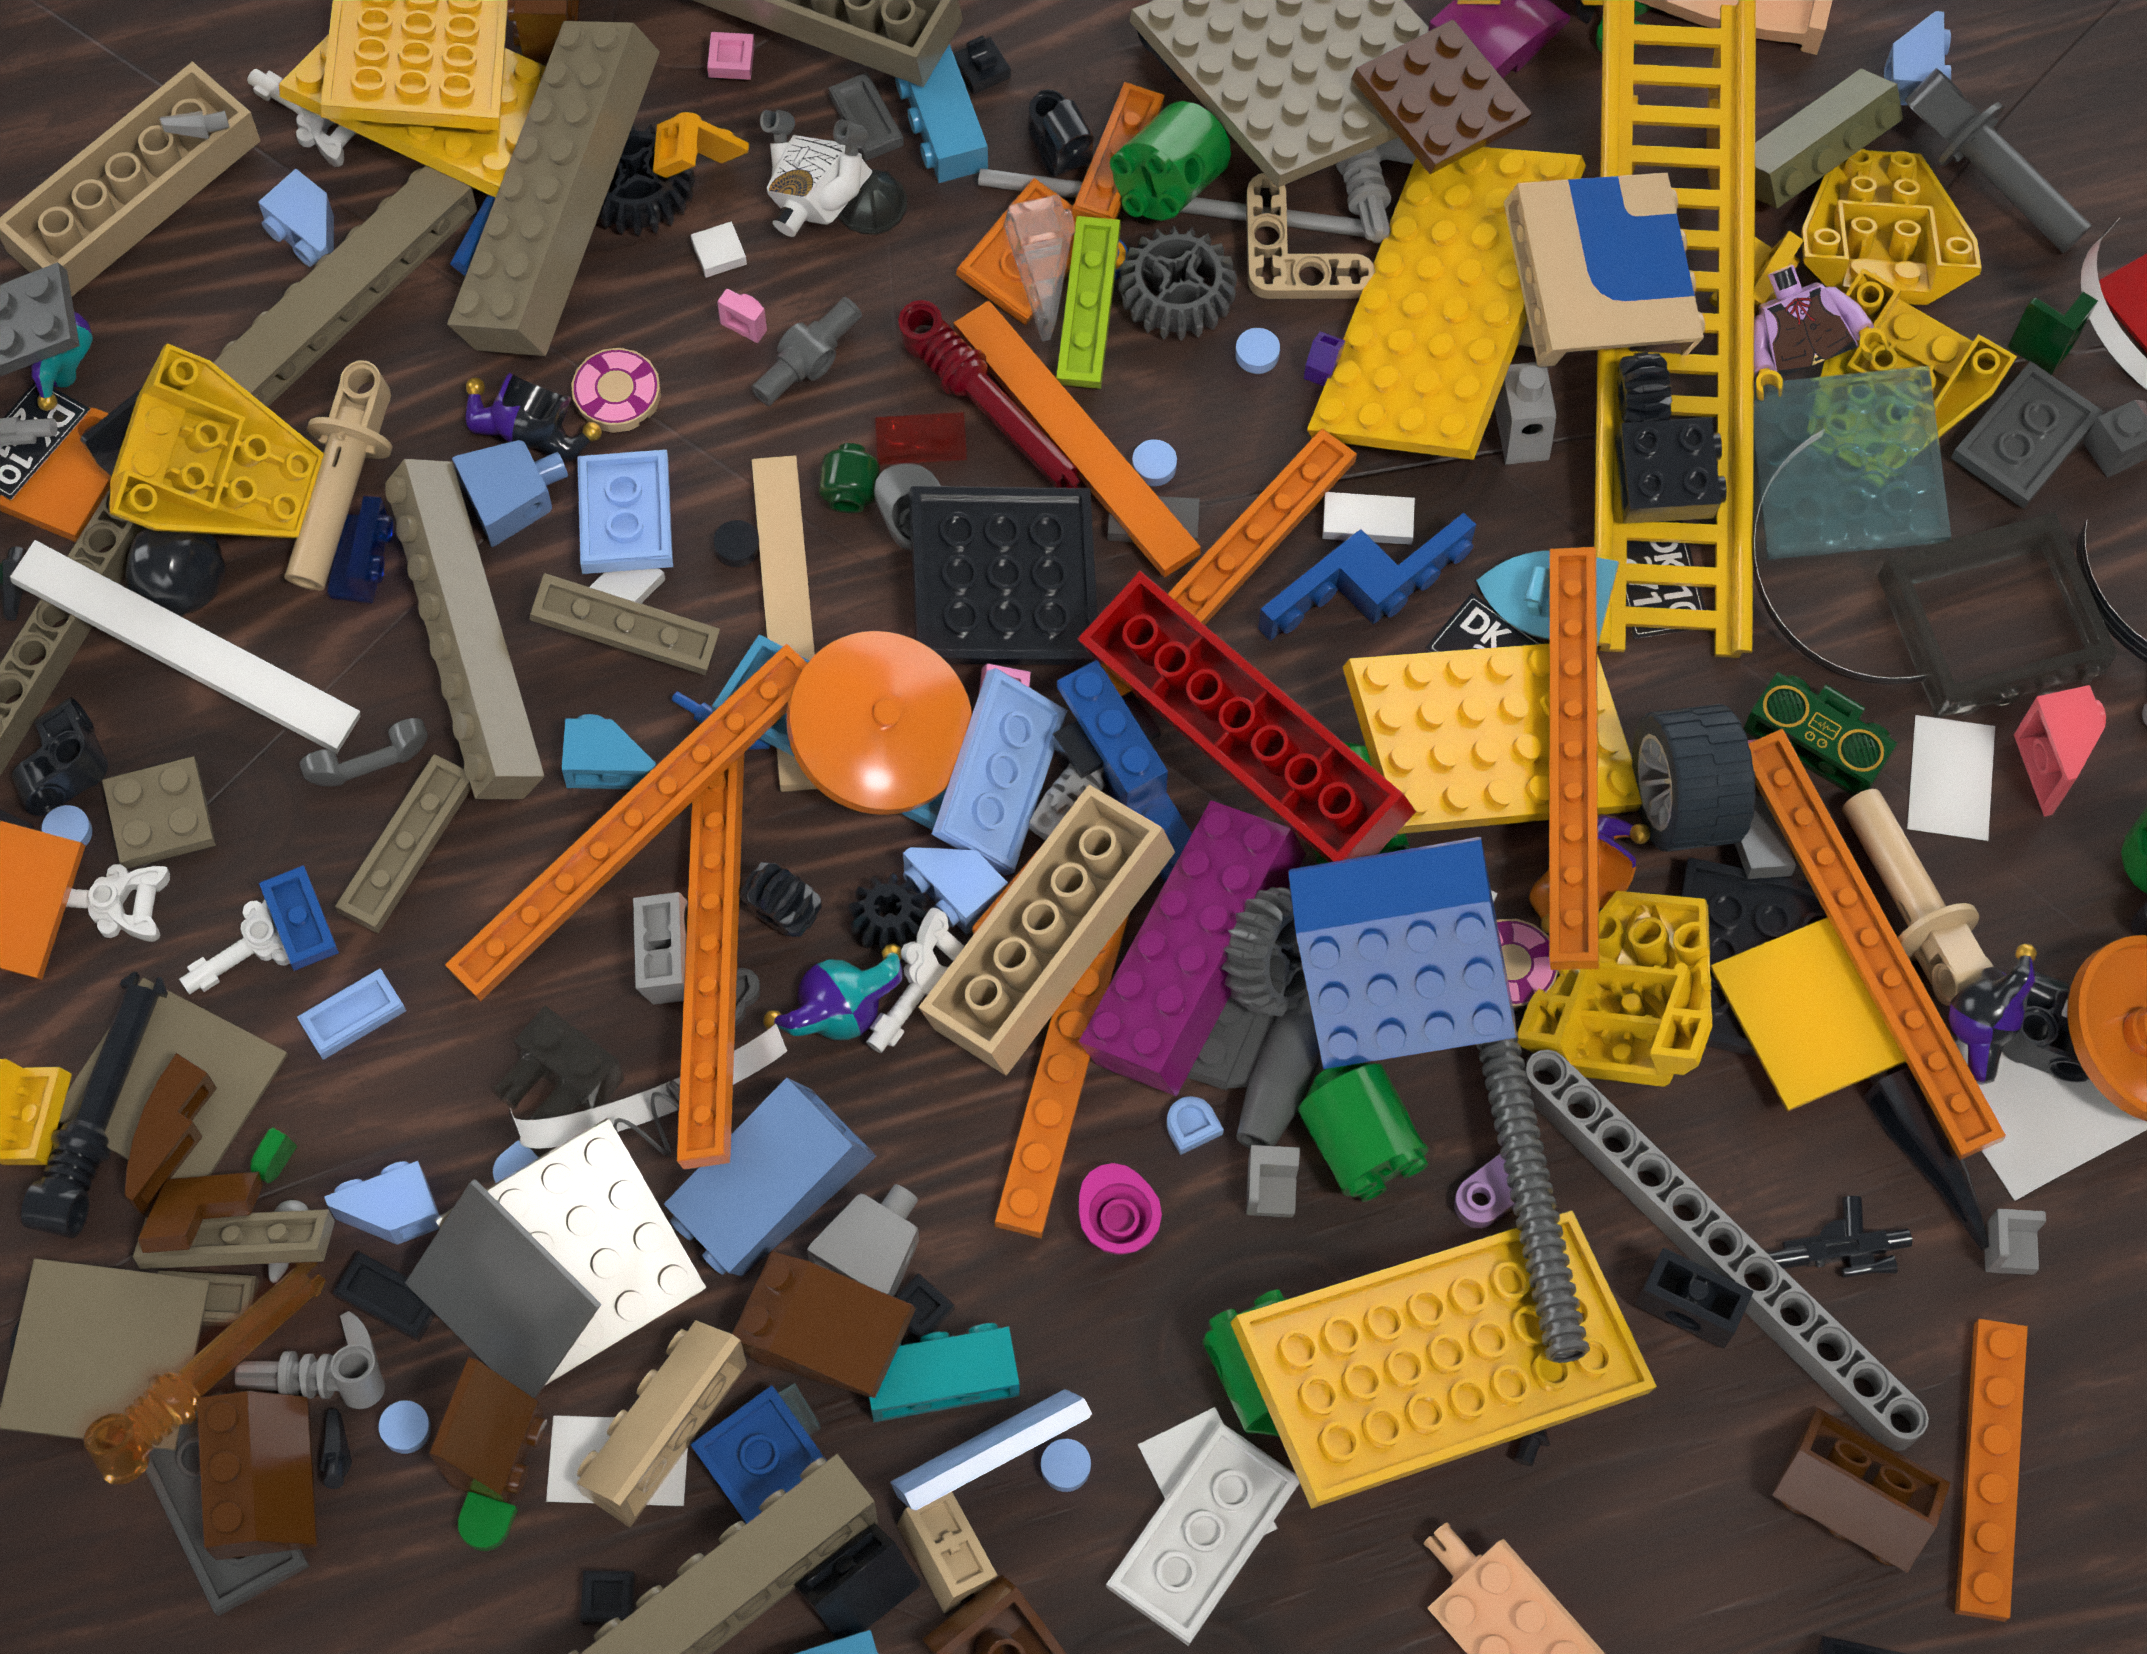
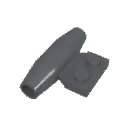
[1187,995,1321,1149]

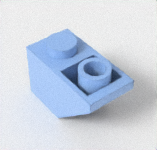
[1884,11,1951,105]
[258,169,334,267]
[903,847,1008,935]
[324,1161,440,1245]

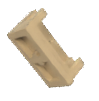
[897,1491,998,1614]

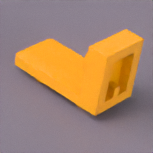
[653,112,749,178]

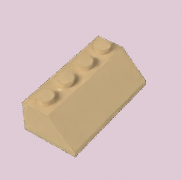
[576,1320,747,1528]

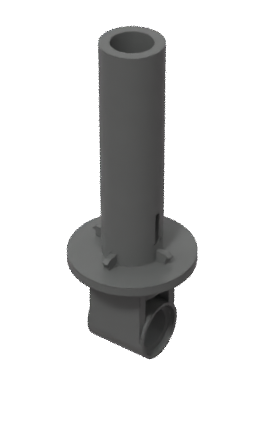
[1905,68,2092,254]

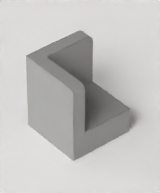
[1246,1145,1300,1217]
[1984,1209,2046,1275]

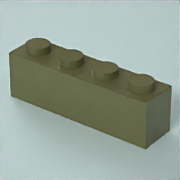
[1755,69,1903,209]

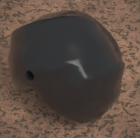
[126,528,226,616]

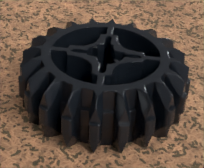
[598,123,695,236]

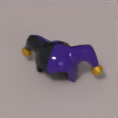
[466,373,602,462]
[1949,943,2037,1085]

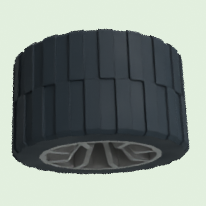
[1632,704,1756,852]

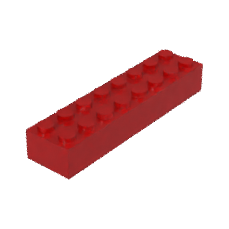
[1078,571,1416,863]

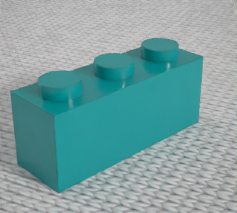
[869,1323,1020,1422]

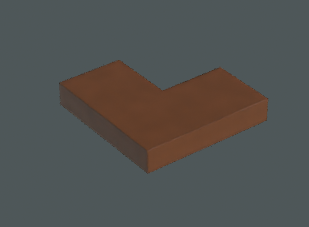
[138,1171,263,1253]

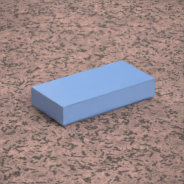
[297,968,406,1060]

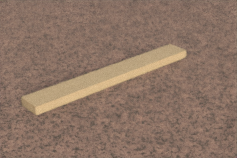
[752,455,817,792]

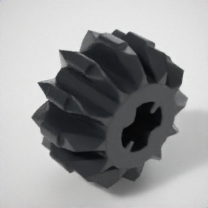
[1617,352,1672,423]
[740,862,822,937]
[848,873,928,953]

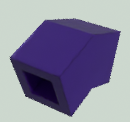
[1304,331,1345,386]

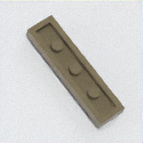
[530,573,720,676]
[335,754,472,934]
[133,1209,335,1269]

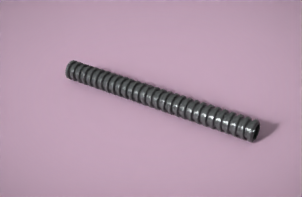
[1476,1031,1590,1363]

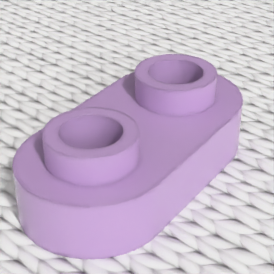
[1454,1154,1515,1228]

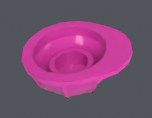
[1079,1163,1162,1255]

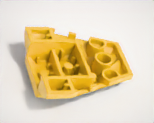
[1517,891,1712,1087]

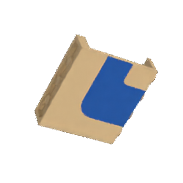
[1504,173,1705,367]

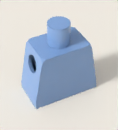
[452,440,568,547]

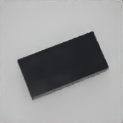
[333,1251,436,1342]

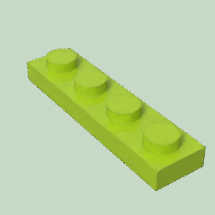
[1056,216,1121,389]

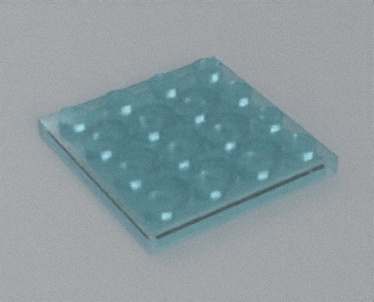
[1754,366,1951,560]

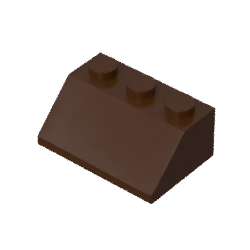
[197,1391,318,1560]
[1772,1407,1951,1573]

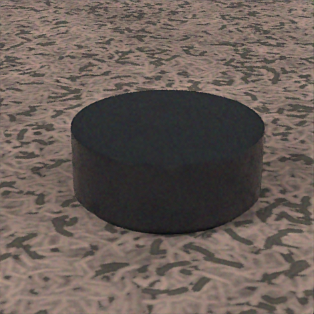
[714,520,760,567]

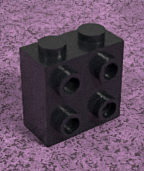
[1615,418,1727,524]

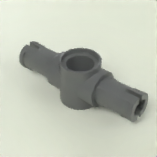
[751,296,862,407]

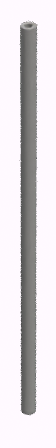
[978,168,1383,240]

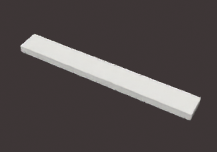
[10,540,361,754]

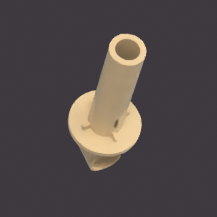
[284,361,392,591]
[1842,789,1994,1006]

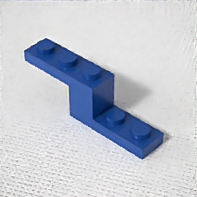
[1258,513,1476,641]
[1057,659,1192,883]

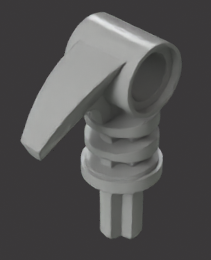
[1335,137,1416,243]
[235,1311,385,1409]

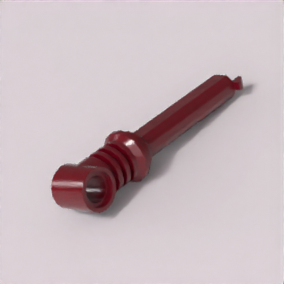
[898,300,1080,488]

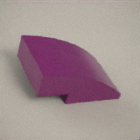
[1428,0,1571,78]

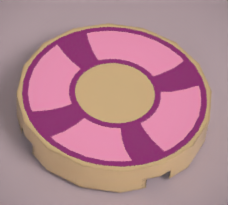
[571,348,661,433]
[1497,919,1558,1011]

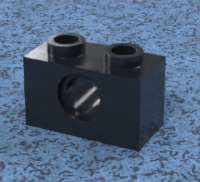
[1634,1247,1754,1349]

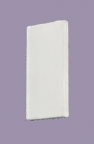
[1106,1422,1300,1646]

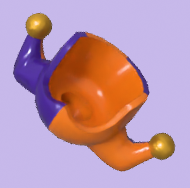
[1529,814,1651,933]

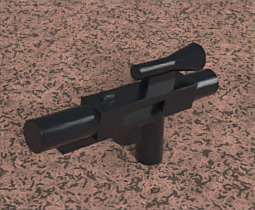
[1766,1196,1912,1278]

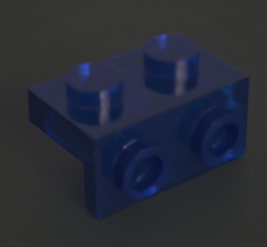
[327,496,393,603]

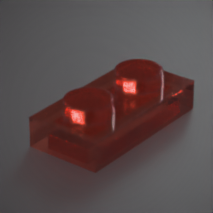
[875,412,967,465]

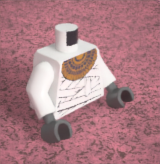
[760,110,872,237]

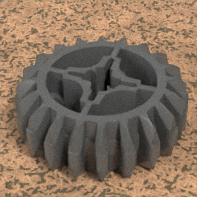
[1119,225,1237,341]
[1222,887,1308,1017]

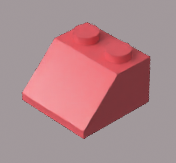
[2014,685,2106,817]

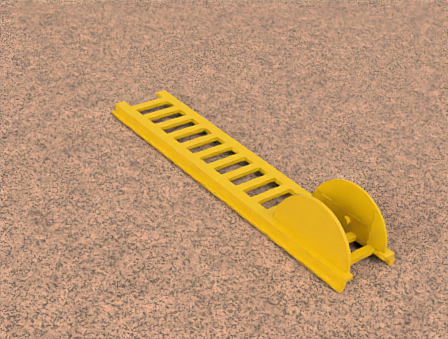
[1594,0,1756,658]

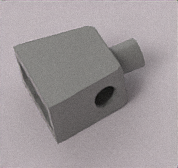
[1494,362,1556,465]
[807,1184,919,1297]

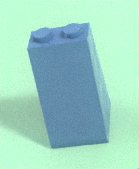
[664,1078,876,1277]

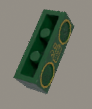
[1743,672,1898,796]

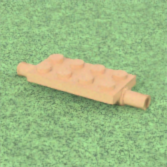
[1423,1522,1605,1654]

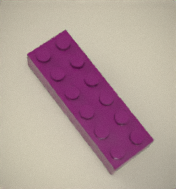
[1079,800,1306,1096]

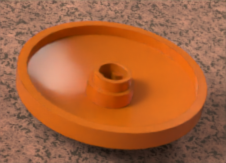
[787,631,972,815]
[2067,935,2147,1121]

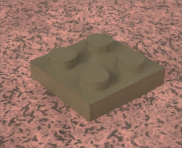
[102,756,216,869]

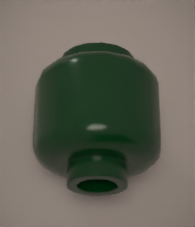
[819,443,880,513]

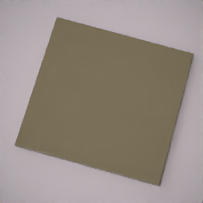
[59,978,288,1179]
[0,1258,211,1451]

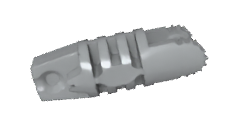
[1029,763,1105,841]

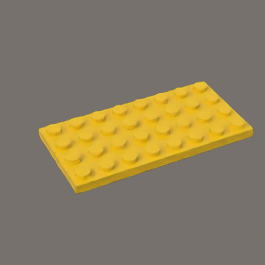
[1307,147,1586,460]
[1230,1210,1657,1509]

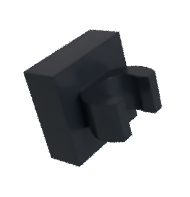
[953,35,1011,95]

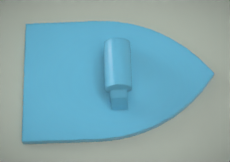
[1477,551,1619,646]

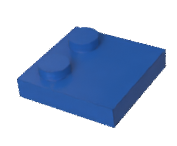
[690,1385,827,1524]

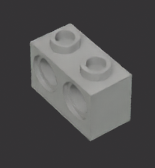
[633,892,688,1005]

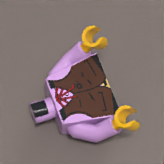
[1754,265,1889,401]

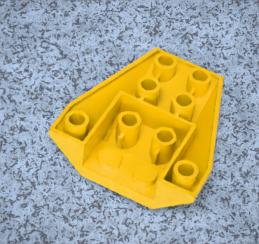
[1801,149,1982,305]
[1805,268,2017,484]
[110,343,324,538]

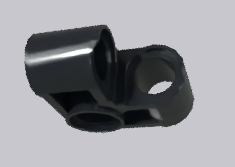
[1028,89,1095,177]
[12,697,108,816]
[2002,971,2089,1083]

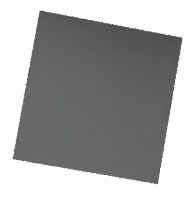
[405,1179,602,1399]

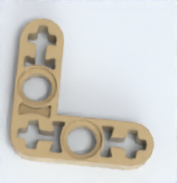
[1246,173,1375,299]

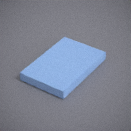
[577,450,673,574]

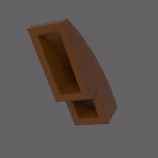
[124,1053,217,1214]

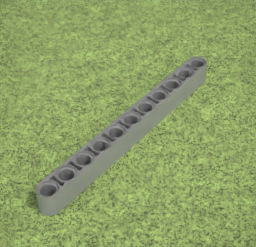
[1524,1050,1929,1451]

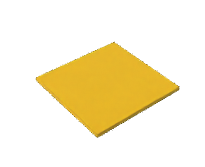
[1710,917,1906,1112]

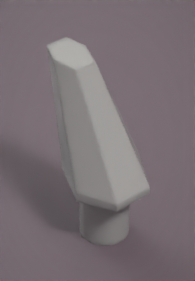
[159,111,230,139]

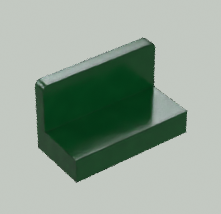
[2008,291,2098,375]

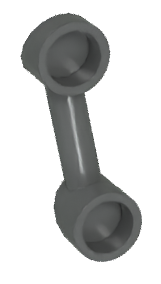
[299,718,428,787]

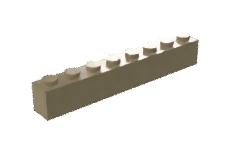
[213,166,477,407]
[385,459,545,799]

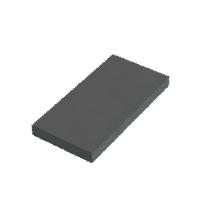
[134,1391,310,1616]

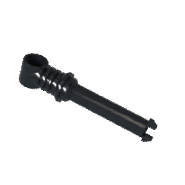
[21,971,168,1239]

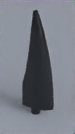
[1863,1067,1989,1251]

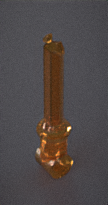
[84,1262,326,1484]

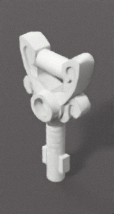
[247,69,356,167]
[66,864,170,942]
[179,900,290,995]
[866,908,965,1053]

